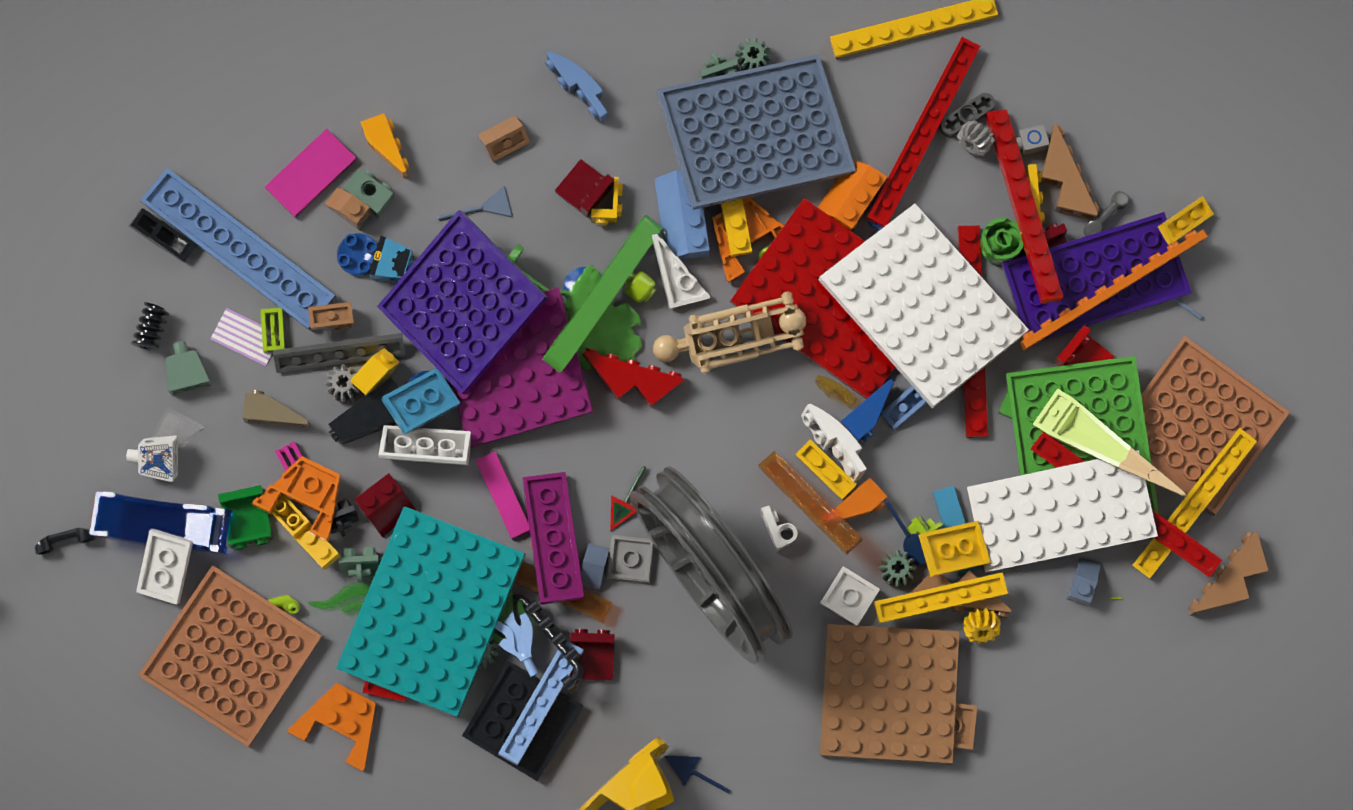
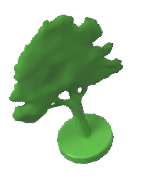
[508,243,642,370]

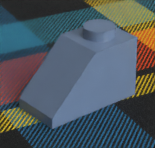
[1066,558,1100,606]

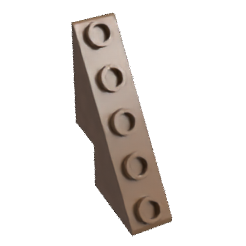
[1041,123,1100,220]
[1188,531,1269,615]
[911,571,1012,618]

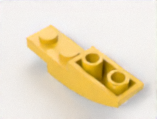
[271,495,340,571]

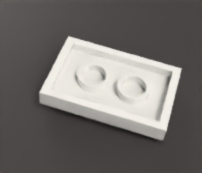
[136,529,193,605]

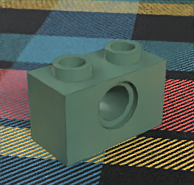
[343,169,395,218]

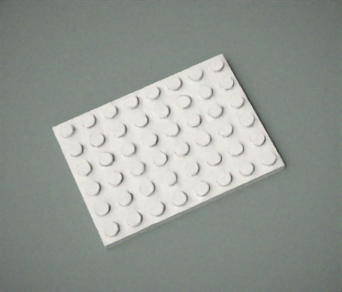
[818,204,1029,408]

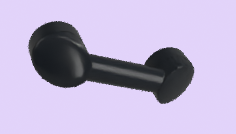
[34,528,96,555]

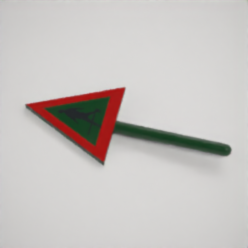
[610,466,646,531]

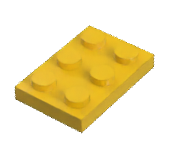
[918,521,991,577]

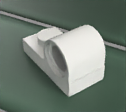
[760,505,798,552]

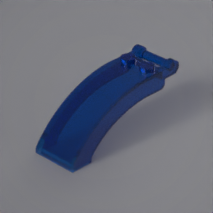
[89,492,233,554]

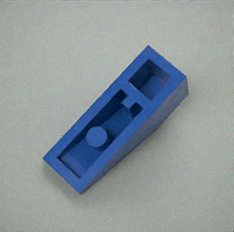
[841,379,894,443]

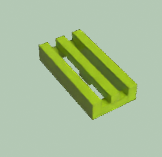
[260,308,285,353]

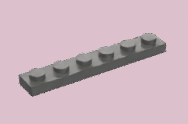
[273,333,406,373]

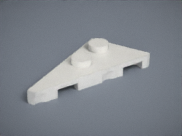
[651,234,710,308]

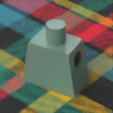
[166,341,211,396]

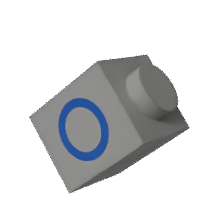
[1016,124,1050,156]

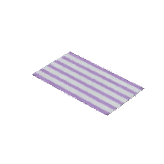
[210,308,280,366]

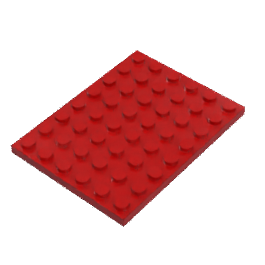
[730,198,895,399]

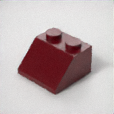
[354,473,417,537]

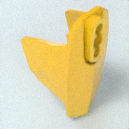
[579,737,674,810]

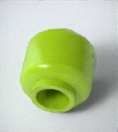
[624,271,656,303]

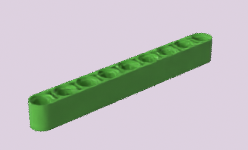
[542,215,663,373]

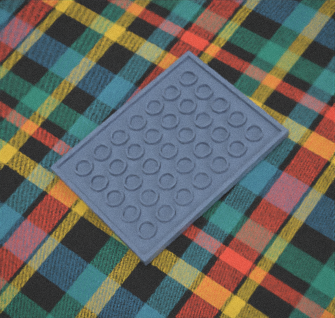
[657,54,856,210]

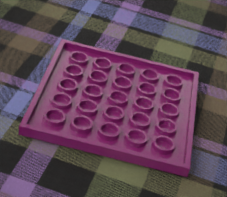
[451,287,594,448]

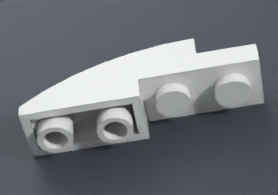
[801,404,867,482]

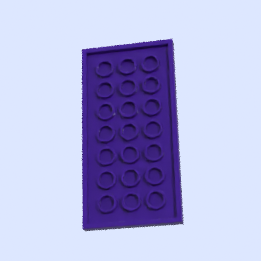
[1001,212,1192,342]

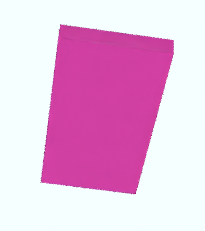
[265,129,357,218]

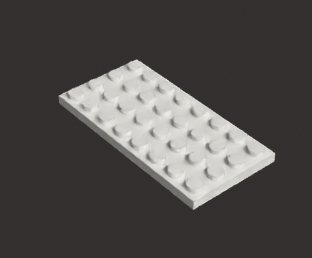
[967,450,1158,572]

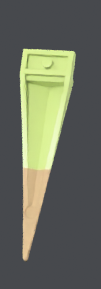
[1033,389,1187,497]

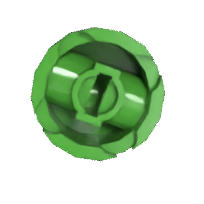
[980,217,1023,265]

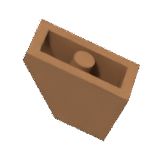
[324,187,372,230]

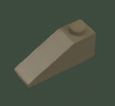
[242,390,310,428]

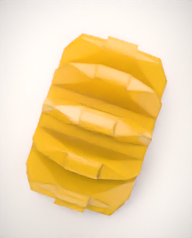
[963,608,1001,644]

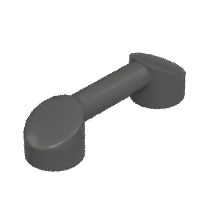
[1083,191,1129,237]

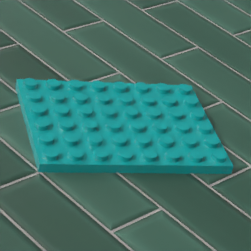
[336,506,526,718]

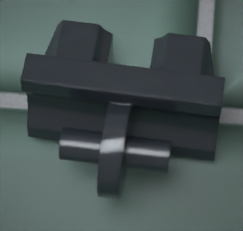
[318,499,359,537]

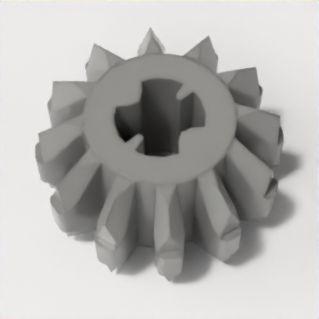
[957,120,995,157]
[325,365,360,402]

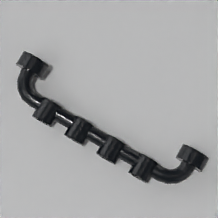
[503,594,583,694]

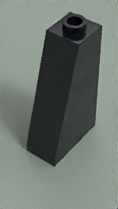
[328,377,399,445]

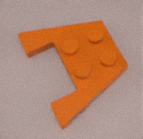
[712,197,784,283]
[252,456,341,542]
[287,683,376,772]

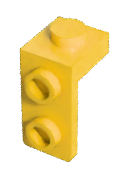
[591,177,623,226]

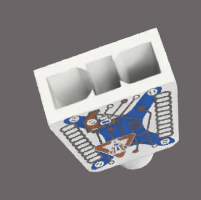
[126,435,178,482]

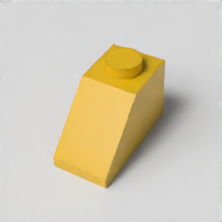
[350,348,400,395]

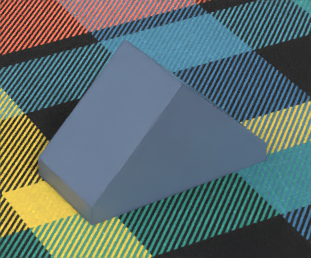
[581,543,610,591]

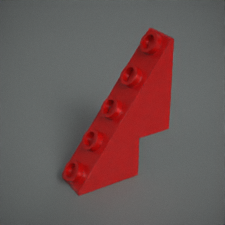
[582,348,684,407]

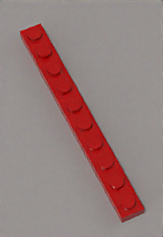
[867,37,981,228]
[985,109,1063,303]
[957,225,988,438]
[1030,432,1222,578]

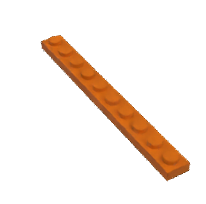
[1019,230,1208,351]

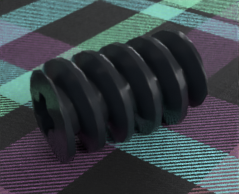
[131,302,170,350]

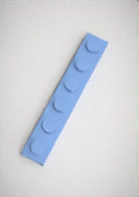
[498,641,583,765]

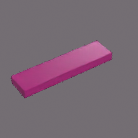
[475,452,529,539]

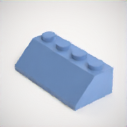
[654,170,709,260]

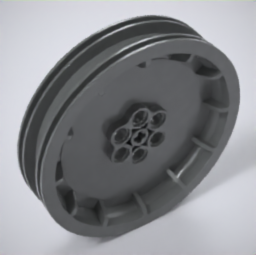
[630,466,793,664]

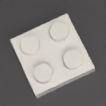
[820,566,880,626]

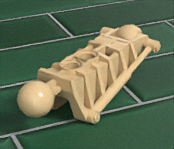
[653,291,806,374]

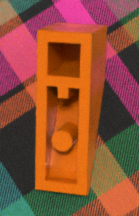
[821,477,888,527]

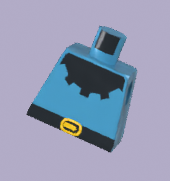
[369,236,415,282]

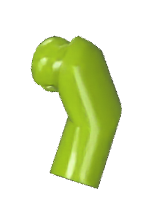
[268,595,300,615]

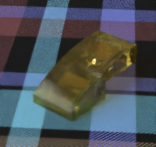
[814,375,857,408]

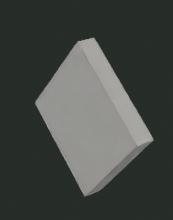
[606,534,654,583]

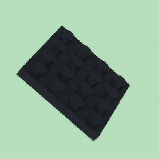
[462,660,583,782]

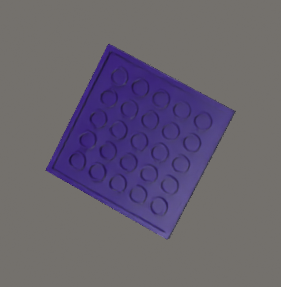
[377,210,548,394]

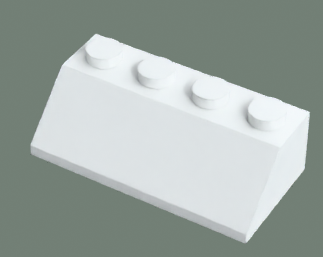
[378,425,471,465]

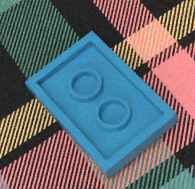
[381,368,460,435]

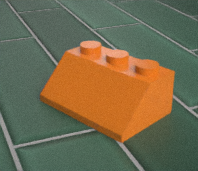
[818,160,887,232]

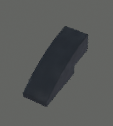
[129,208,197,262]

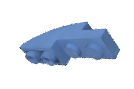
[545,51,608,123]

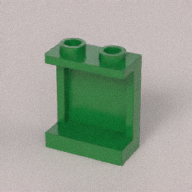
[218,485,273,550]

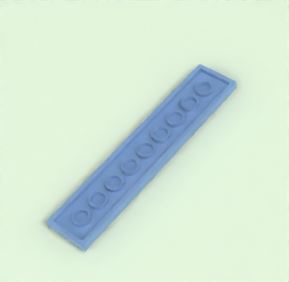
[140,168,336,330]

